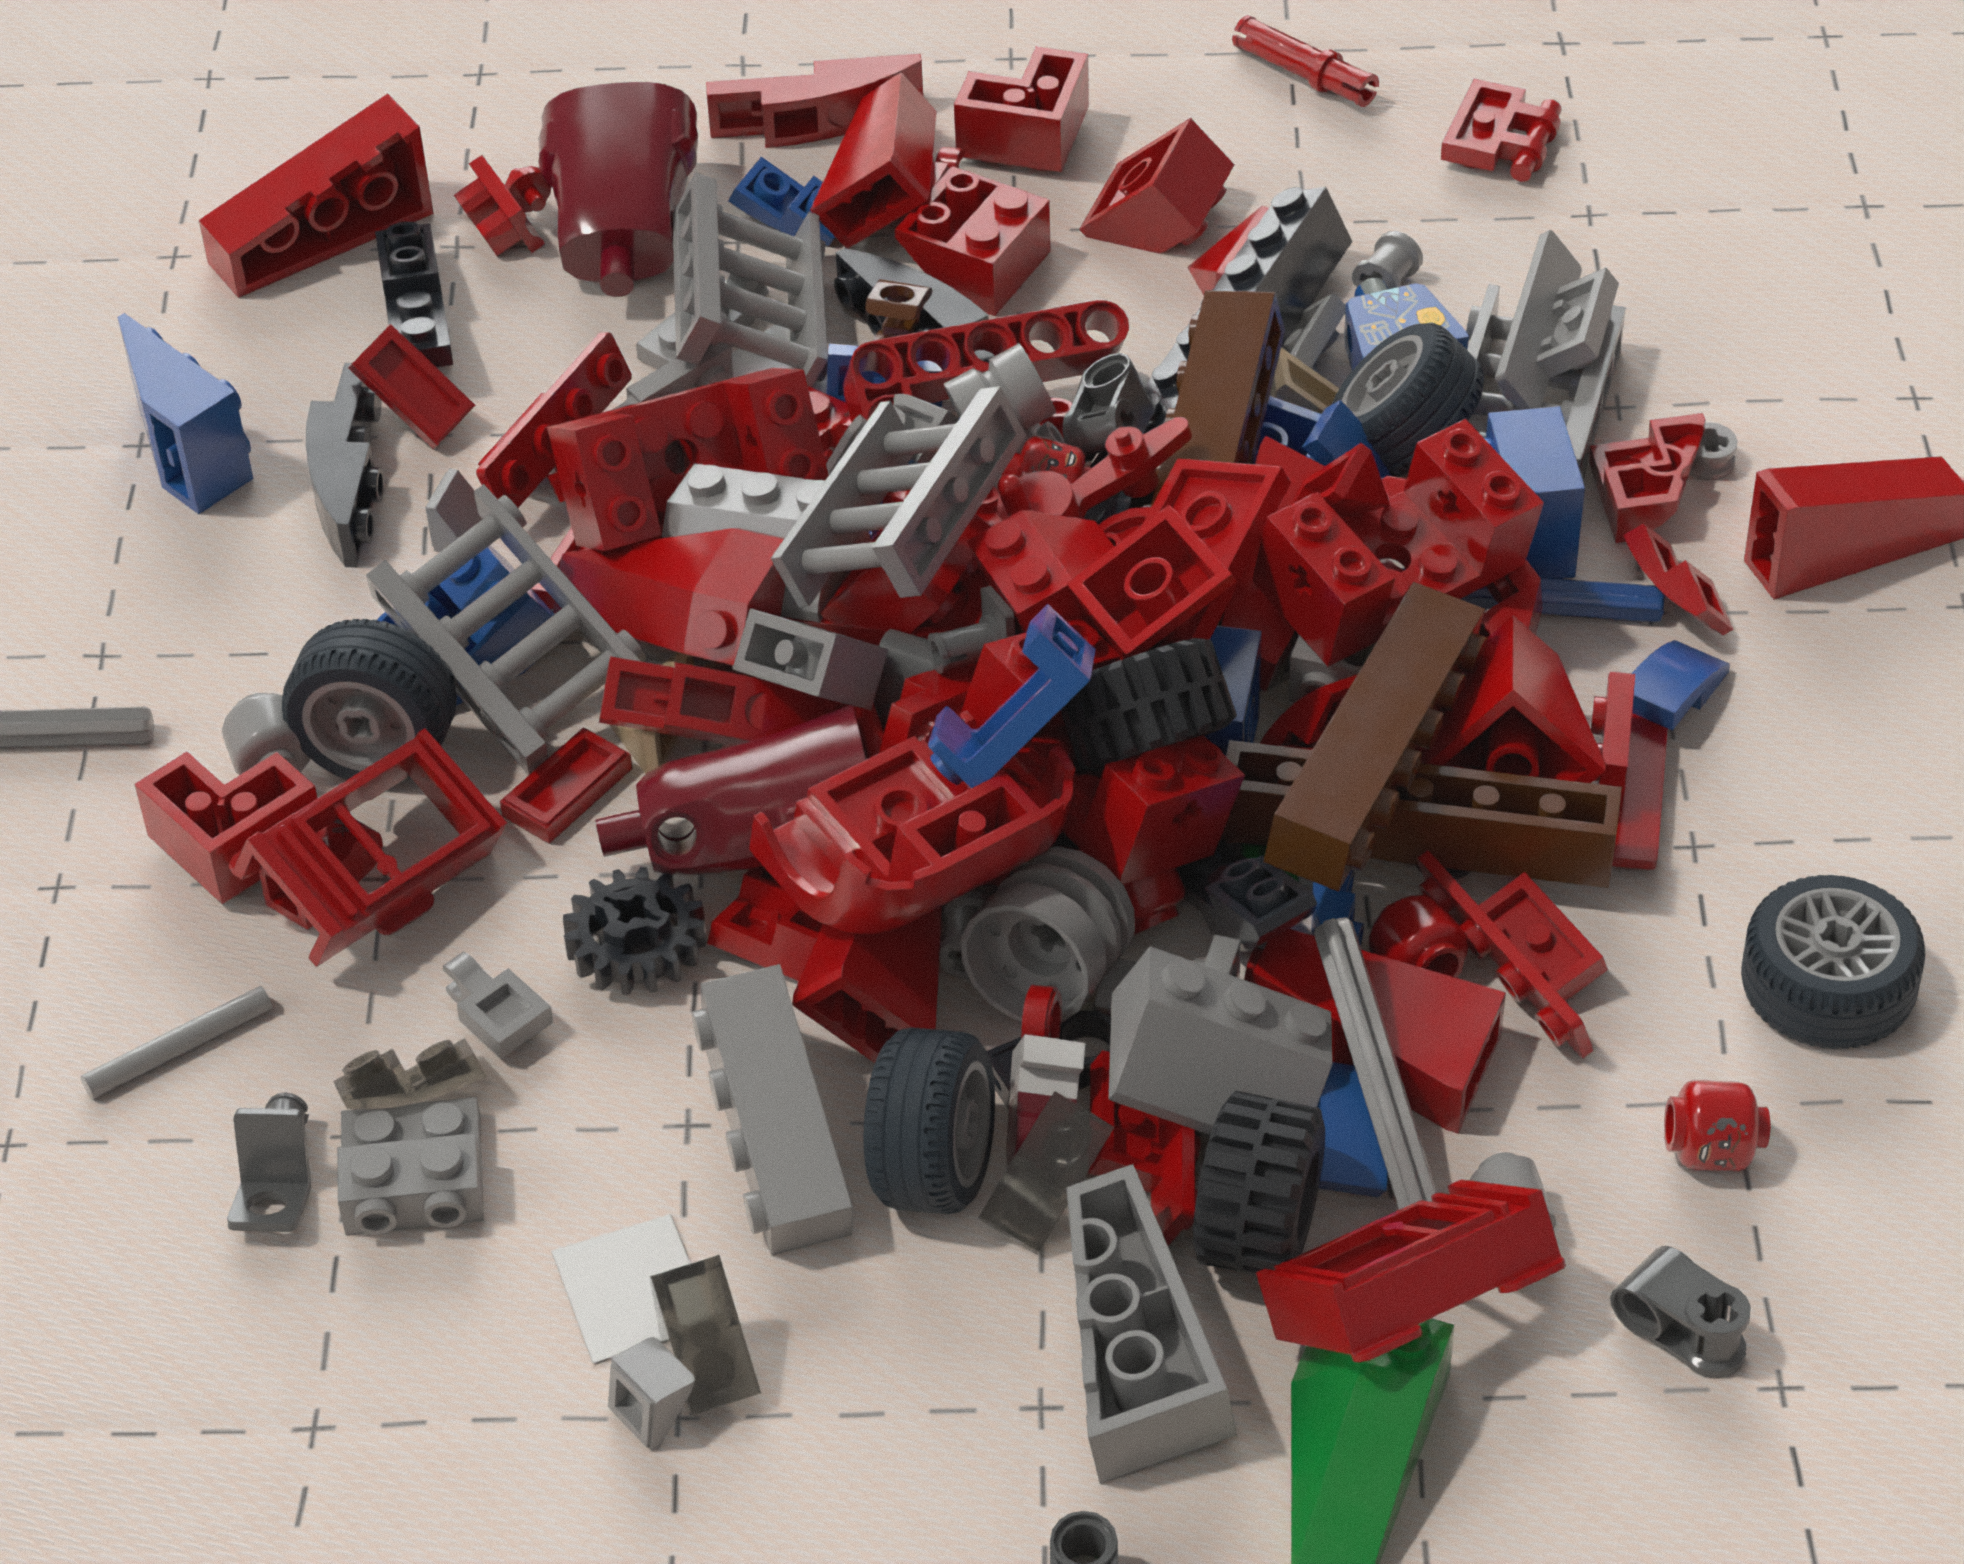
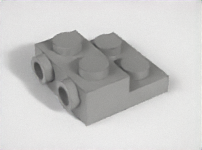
[337,1097,484,1236]

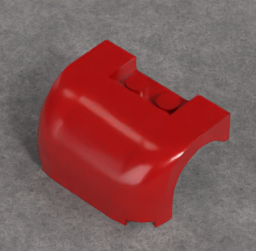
[749,710,1075,936]

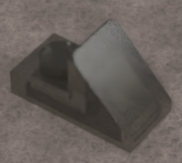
[649,1255,761,1415]

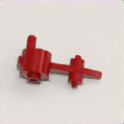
[997,417,1192,521]

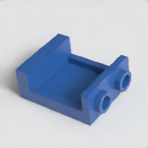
[928,604,1096,788]

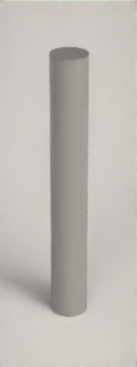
[80,986,272,1099]

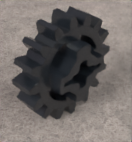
[563,867,707,995]

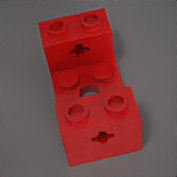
[547,368,829,551]
[1252,419,1544,667]
[961,618,1245,885]

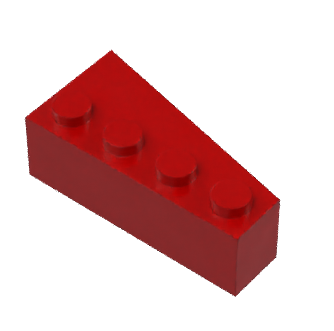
[199,93,434,298]

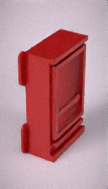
[229,728,507,967]
[1256,1179,1566,1362]

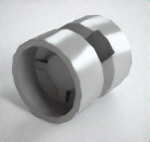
[943,343,1056,429]

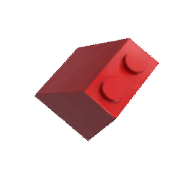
[1420,615,1606,784]

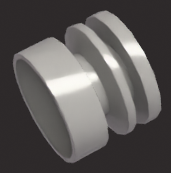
[961,846,1135,1023]

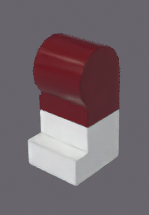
[1006,1034,1085,1175]

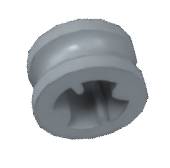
[1690,422,1738,480]

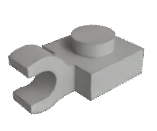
[443,951,553,1059]

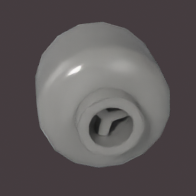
[222,693,310,775]

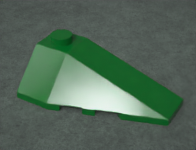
[1291,1318,1454,1564]

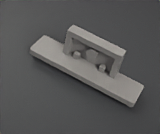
[1495,230,1619,410]

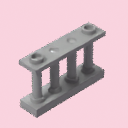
[673,172,828,387]
[1466,284,1626,481]
[770,386,1027,608]
[366,484,646,776]

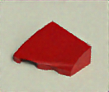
[1589,413,1706,544]
[707,866,823,981]

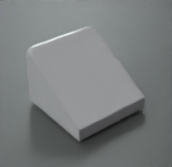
[425,468,482,552]
[608,1337,695,1451]

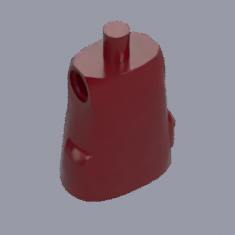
[538,82,698,297]
[595,704,866,875]

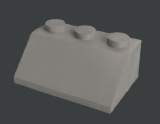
[662,463,871,623]
[1109,946,1332,1135]

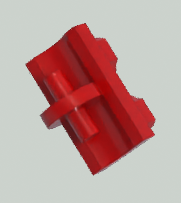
[454,155,552,256]

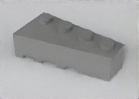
[691,964,853,1255]
[1066,1164,1237,1484]

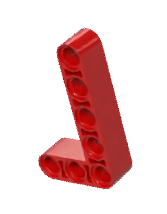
[843,300,1129,465]

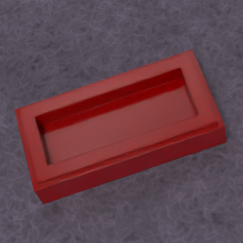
[348,324,476,450]
[499,727,633,844]

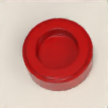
[1021,985,1062,1039]

